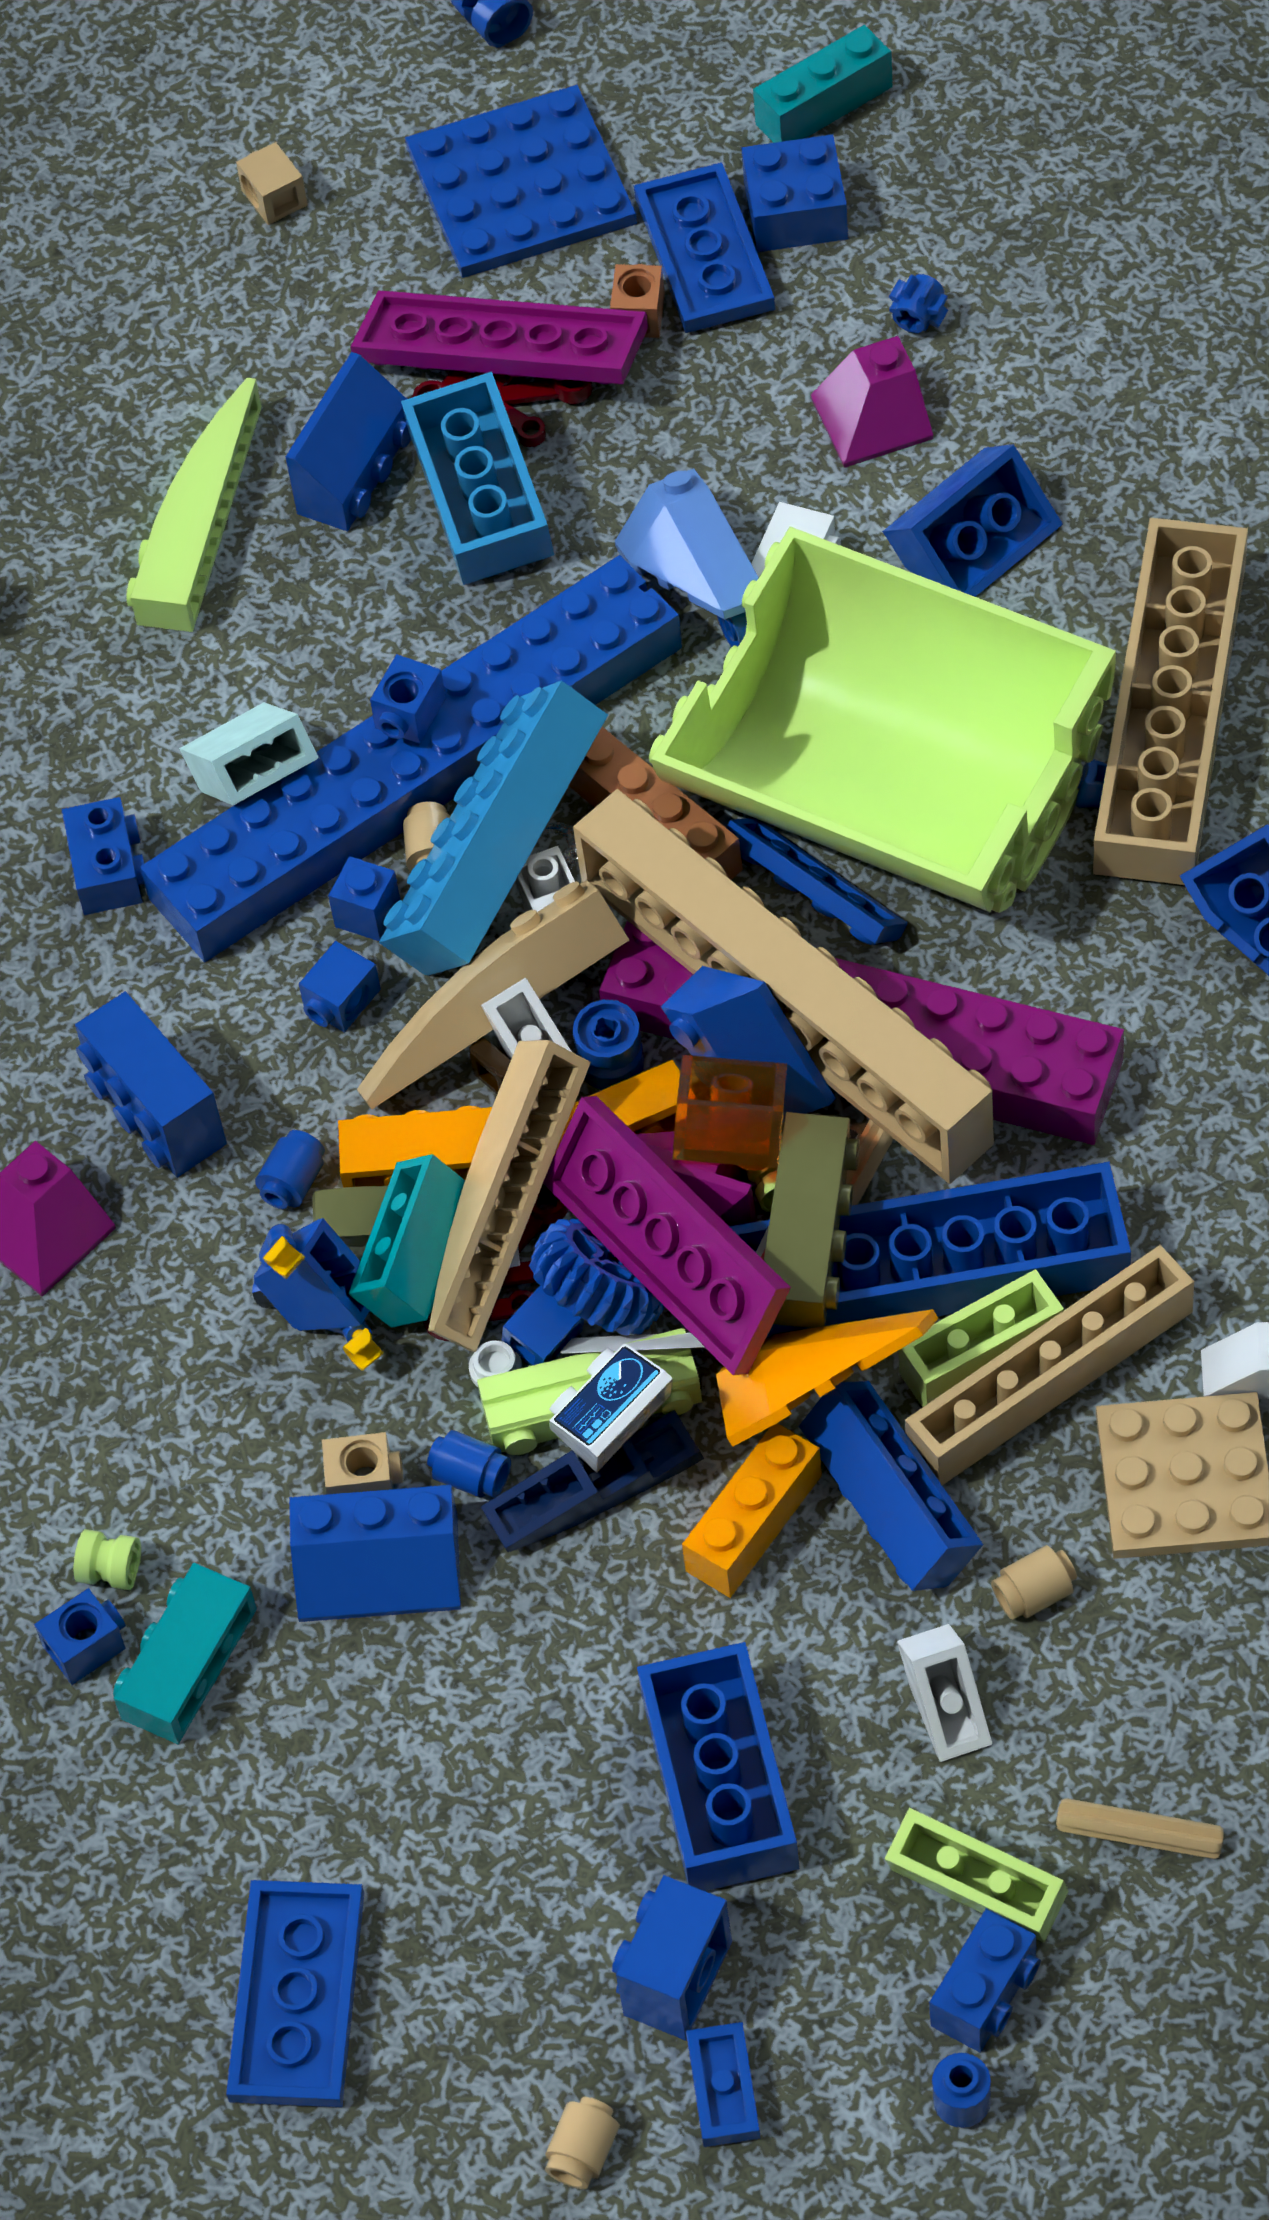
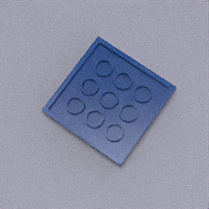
[405,85,637,278]

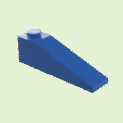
[1180,824,1269,976]

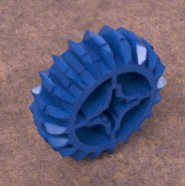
[529,1219,665,1336]

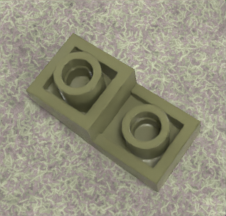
[312,1186,388,1247]

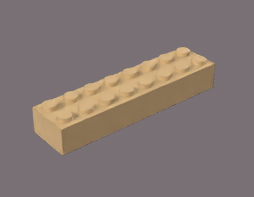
[1093,518,1248,885]

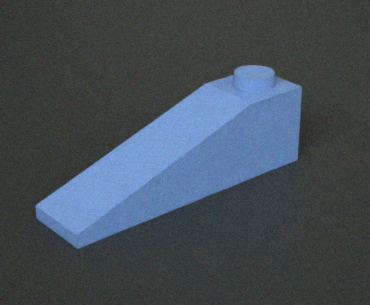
[614,468,759,620]

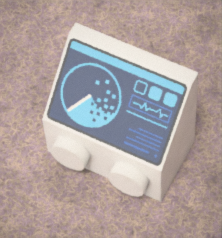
[549,1343,673,1473]

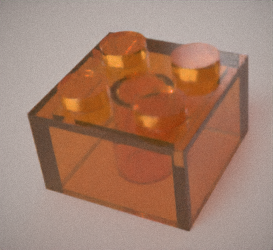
[672,1055,787,1171]

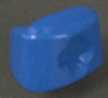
[1076,759,1107,808]

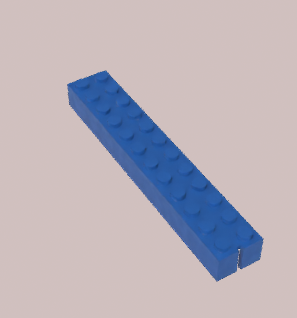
[140,555,682,963]

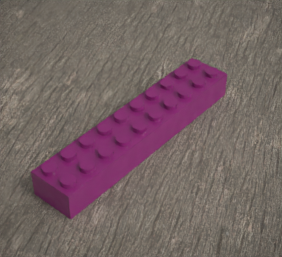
[599,920,1124,1145]

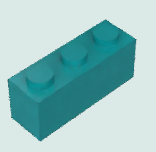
[753,24,893,143]
[349,1154,465,1327]
[113,1562,257,1745]

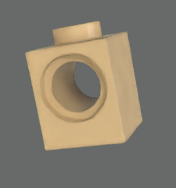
[236,142,308,225]
[322,1432,403,1494]

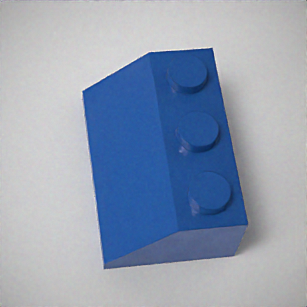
[285,352,411,532]
[882,444,1063,597]
[661,966,836,1130]
[289,1485,461,1622]

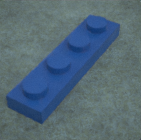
[726,817,908,945]

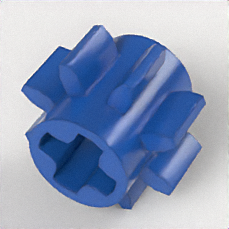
[889,274,948,333]

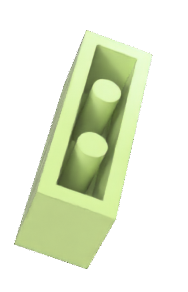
[898,1269,1064,1407]
[885,1808,1069,1943]

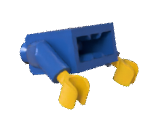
[252,1218,384,1371]

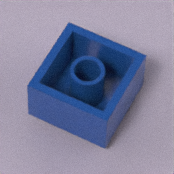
[741,134,848,252]
[612,1875,732,2041]

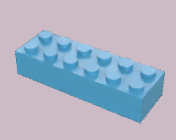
[379,680,608,976]

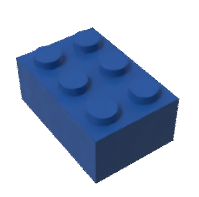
[75,991,227,1178]

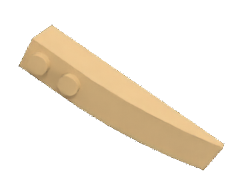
[357,880,629,1109]
[428,1040,591,1352]

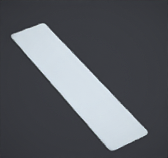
[560,1333,704,1354]

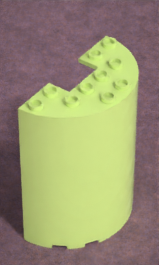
[649,526,1116,913]

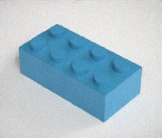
[401,372,555,585]

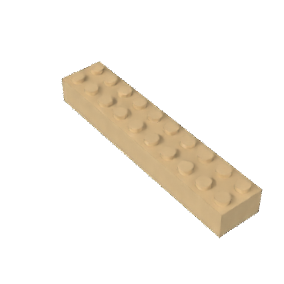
[573,789,994,1184]

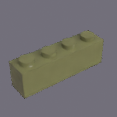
[764,1112,860,1328]

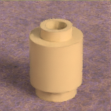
[403,802,450,871]
[991,1545,1077,1620]
[545,2097,620,2189]

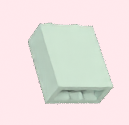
[179,702,319,805]

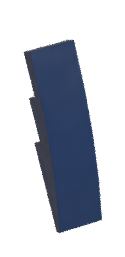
[481,1410,704,1552]

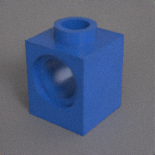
[370,654,446,744]
[299,941,381,1033]
[502,1285,584,1366]
[34,1588,126,1685]

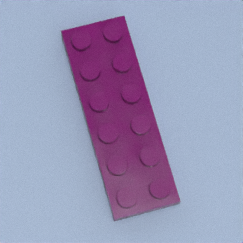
[350,290,648,384]
[543,1096,791,1376]

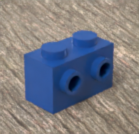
[62,797,145,915]
[929,1908,1041,2053]

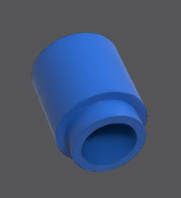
[255,1130,325,1209]
[427,1430,511,1498]
[932,2053,991,2128]

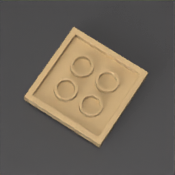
[1096,1392,1269,1559]

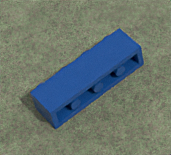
[798,1381,984,1591]

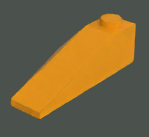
[716,1309,939,1447]

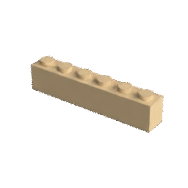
[905,1245,1194,1485]

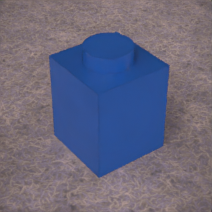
[328,856,401,941]

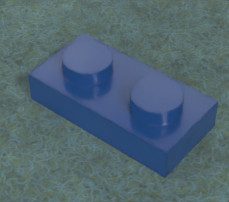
[686,2022,761,2147]

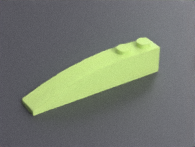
[126,378,262,632]

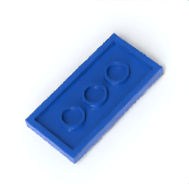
[633,162,775,333]
[226,1880,365,2107]

